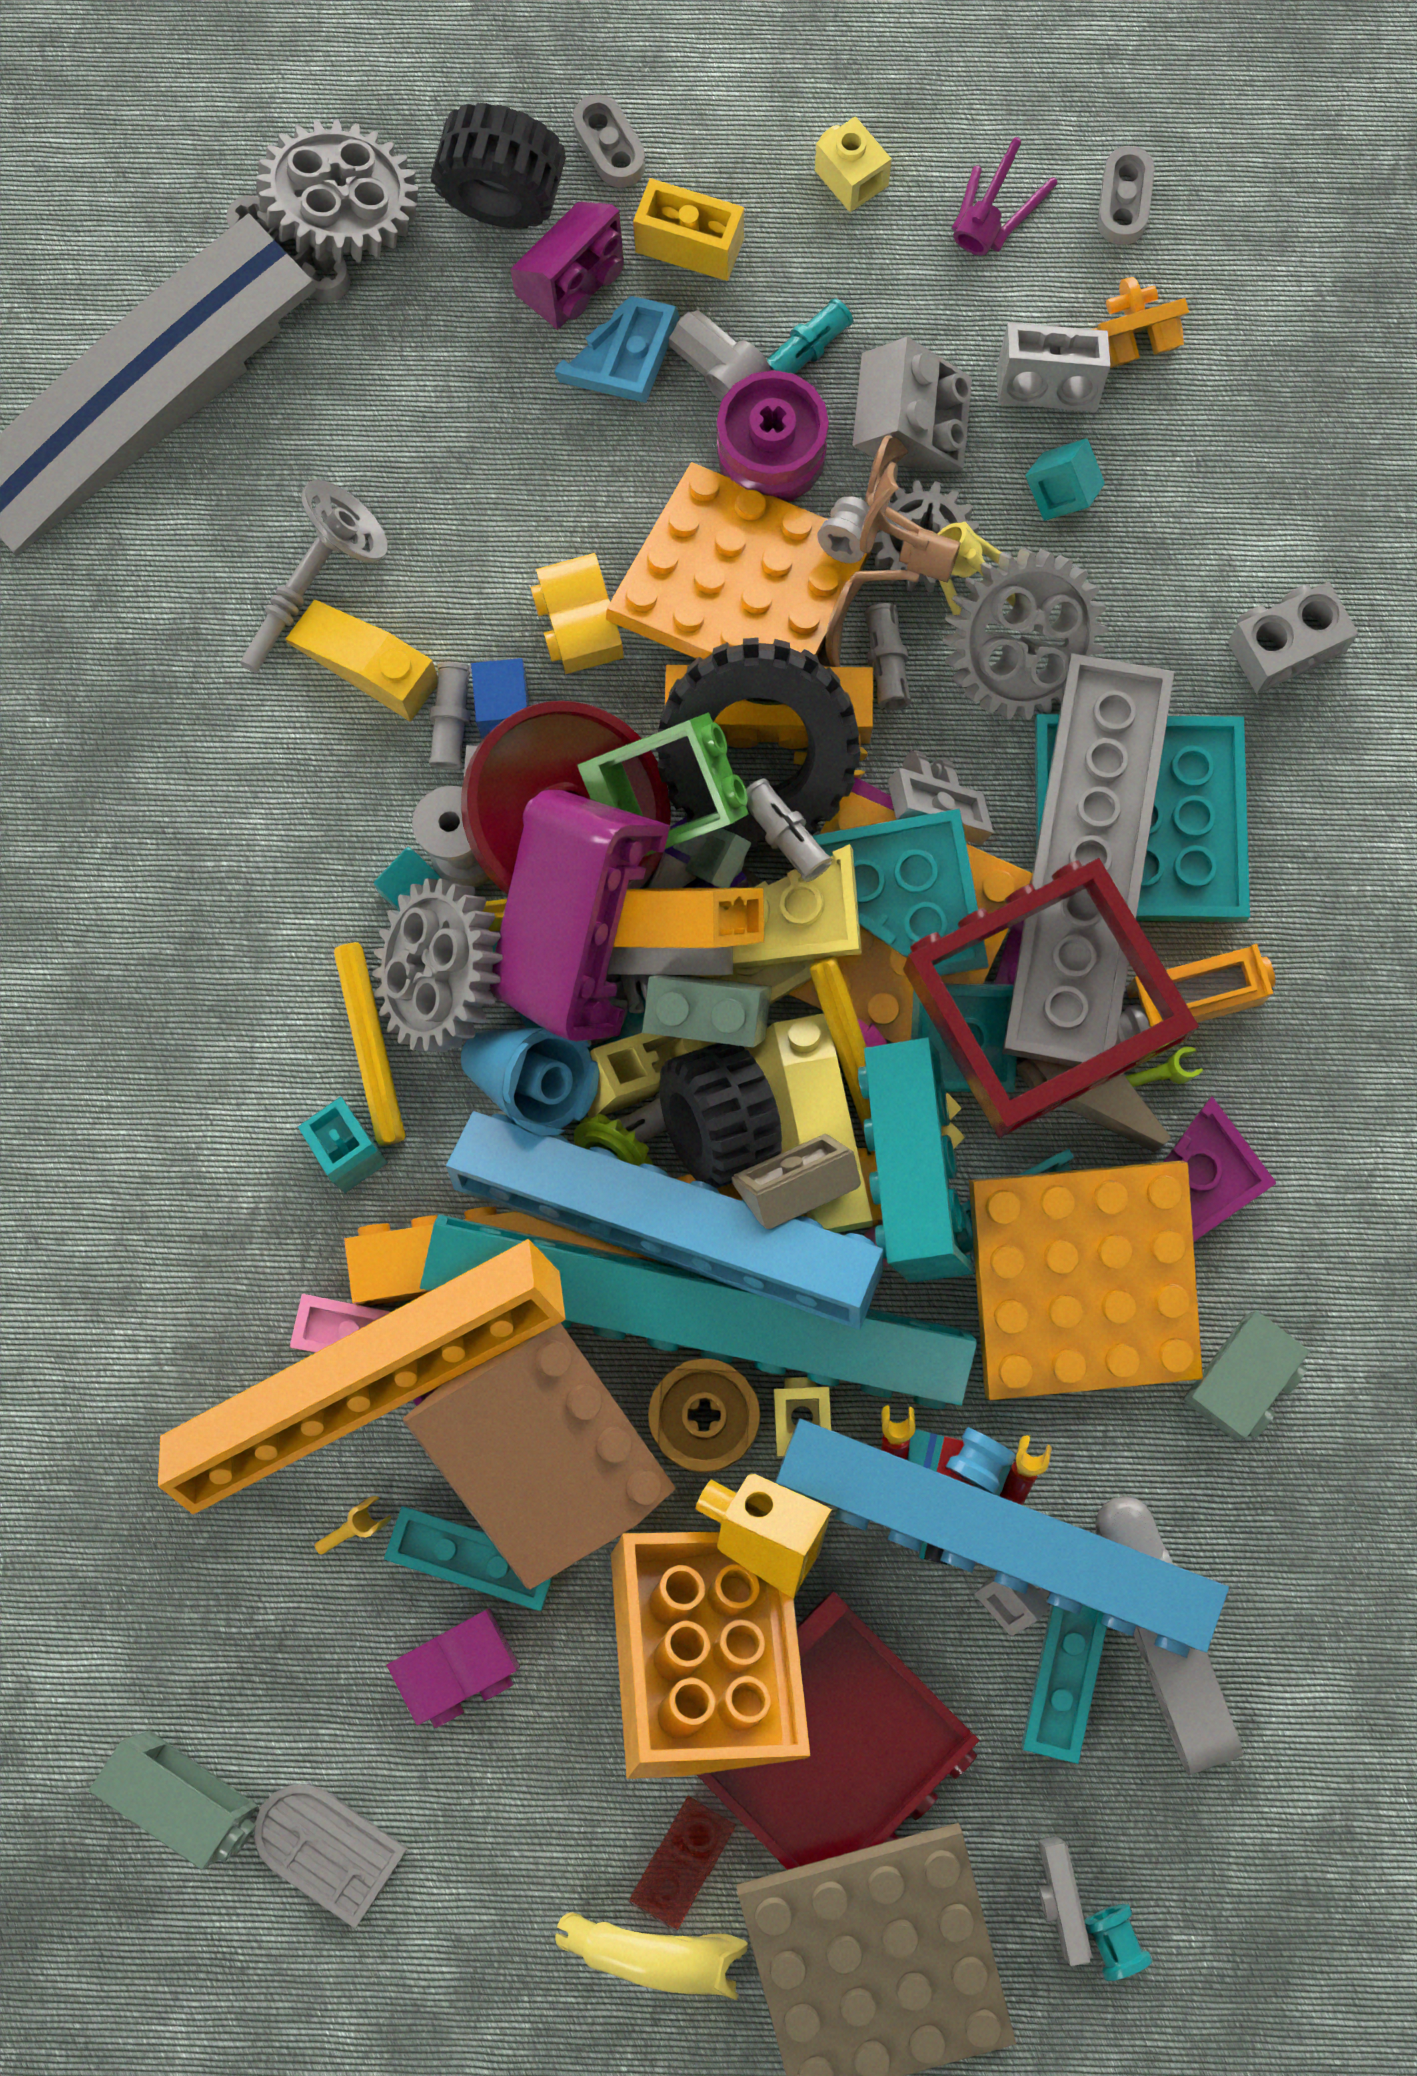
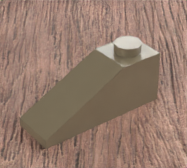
[1017,1056,1171,1152]

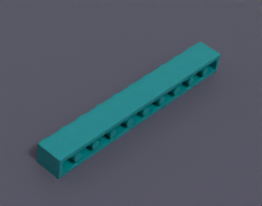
[420,1214,977,1409]

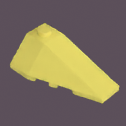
[744,1013,873,1233]

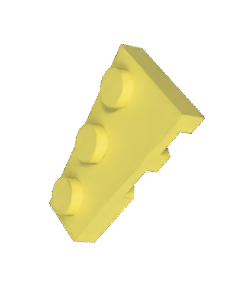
[733,844,862,969]

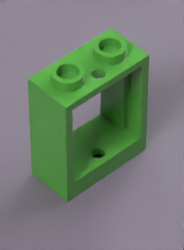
[577,712,749,856]

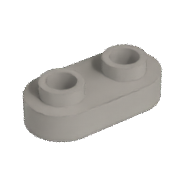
[573,94,646,188]
[1097,146,1155,245]

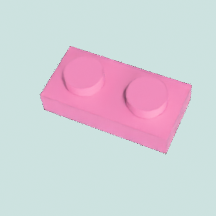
[290,1294,391,1353]

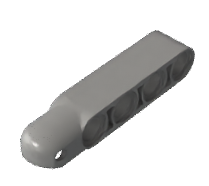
[1095,1496,1243,1776]

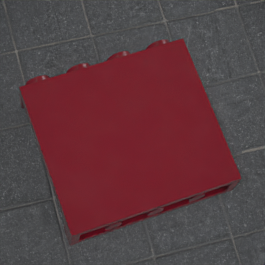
[697,1590,980,1870]

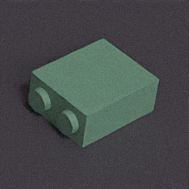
[642,975,772,1048]

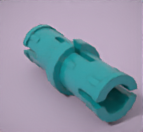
[766,298,854,374]

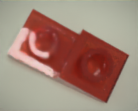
[627,1795,736,1932]

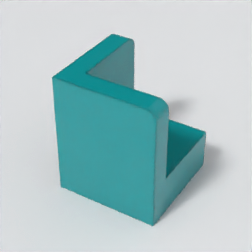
[1025,438,1105,521]

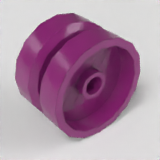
[716,370,829,502]

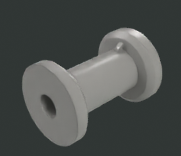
[412,786,490,887]

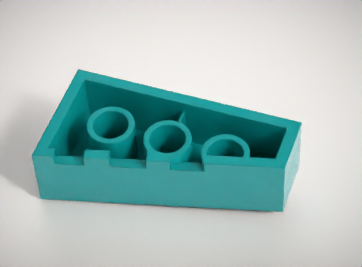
[858,1037,974,1283]

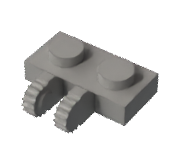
[887,750,994,845]

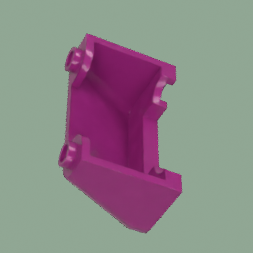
[490,790,670,1042]

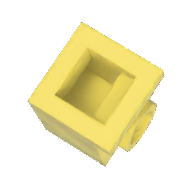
[773,1377,831,1458]

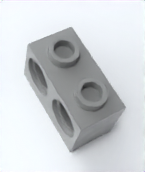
[996,322,1110,412]
[1227,581,1359,694]

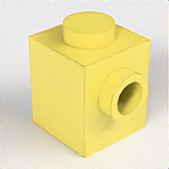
[815,116,892,212]

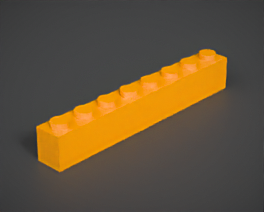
[158,1239,566,1515]

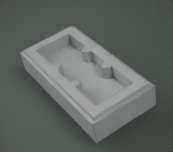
[1038,1836,1092,1966]

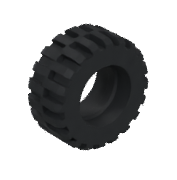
[656,637,860,850]

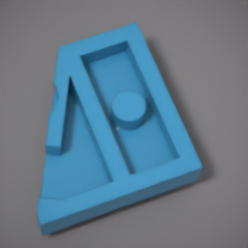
[554,296,680,403]

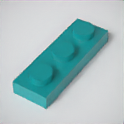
[384,1506,554,1612]
[1021,1605,1107,1764]

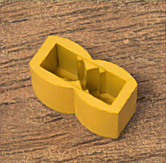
[530,553,624,674]

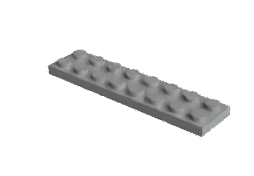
[1002,653,1175,1067]

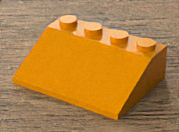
[611,1532,810,1779]

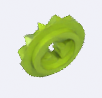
[574,1113,653,1166]

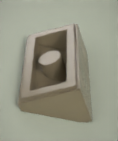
[731,1134,861,1229]

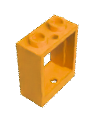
[613,888,764,948]

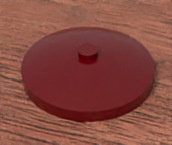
[461,701,671,895]

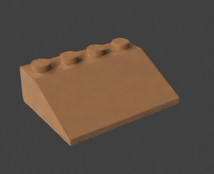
[402,1323,676,1590]

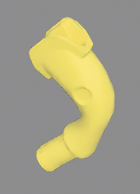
[555,1912,748,2000]

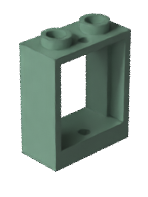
[88,1730,258,1870]

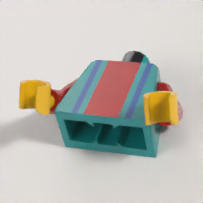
[881,1405,1052,1566]

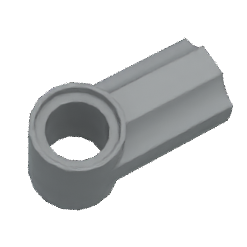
[669,309,771,401]

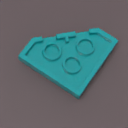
[812,808,989,977]

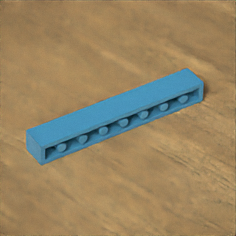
[446,1111,883,1330]
[774,1419,1229,1658]

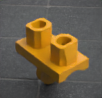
[1091,277,1189,368]

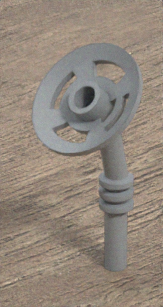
[239,480,388,673]

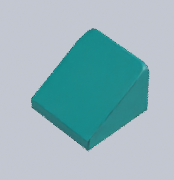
[374,847,442,911]

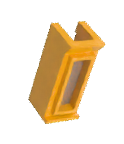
[1126,944,1276,1027]

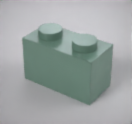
[1182,1310,1310,1441]

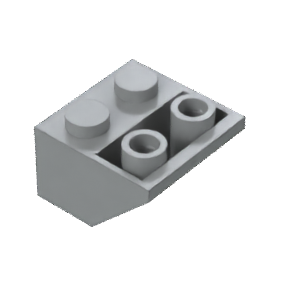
[852,336,972,471]

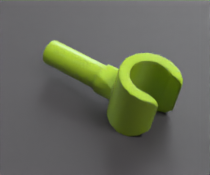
[1125,1047,1203,1087]

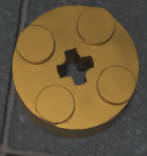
[648,1359,760,1473]

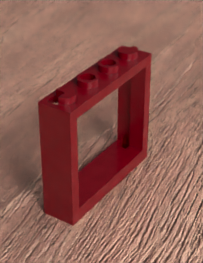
[903,858,1200,1139]

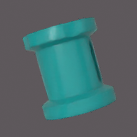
[1084,1904,1153,1981]

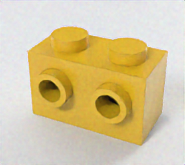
[633,178,744,281]

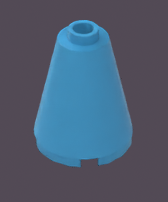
[461,1028,600,1136]

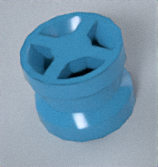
[945,1427,1016,1495]

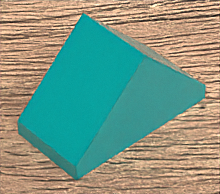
[298,1096,388,1193]

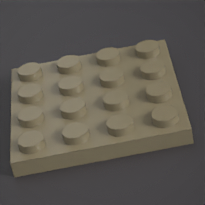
[736,1822,1016,2076]

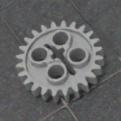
[256,120,418,263]
[942,548,1108,720]
[372,878,503,1053]

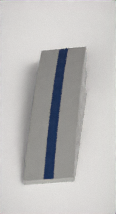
[0,213,316,557]

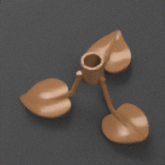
[826,435,961,667]

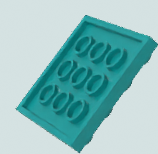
[1034,714,1250,922]

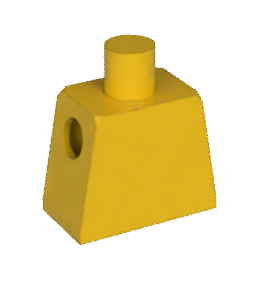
[695,1474,832,1598]

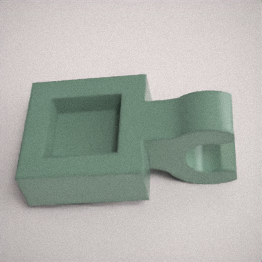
[673,828,751,888]

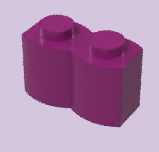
[386,1608,520,1729]

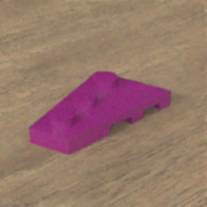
[1163,1096,1277,1242]

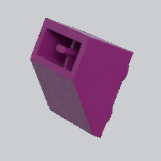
[510,201,624,330]

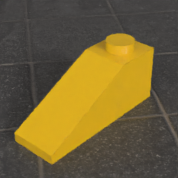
[285,599,438,722]

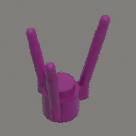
[951,137,1058,256]

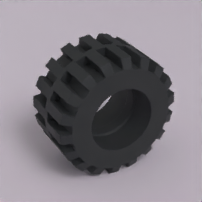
[431,103,566,229]
[660,1043,782,1189]

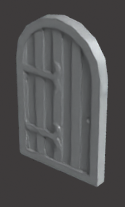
[254,1784,408,1929]

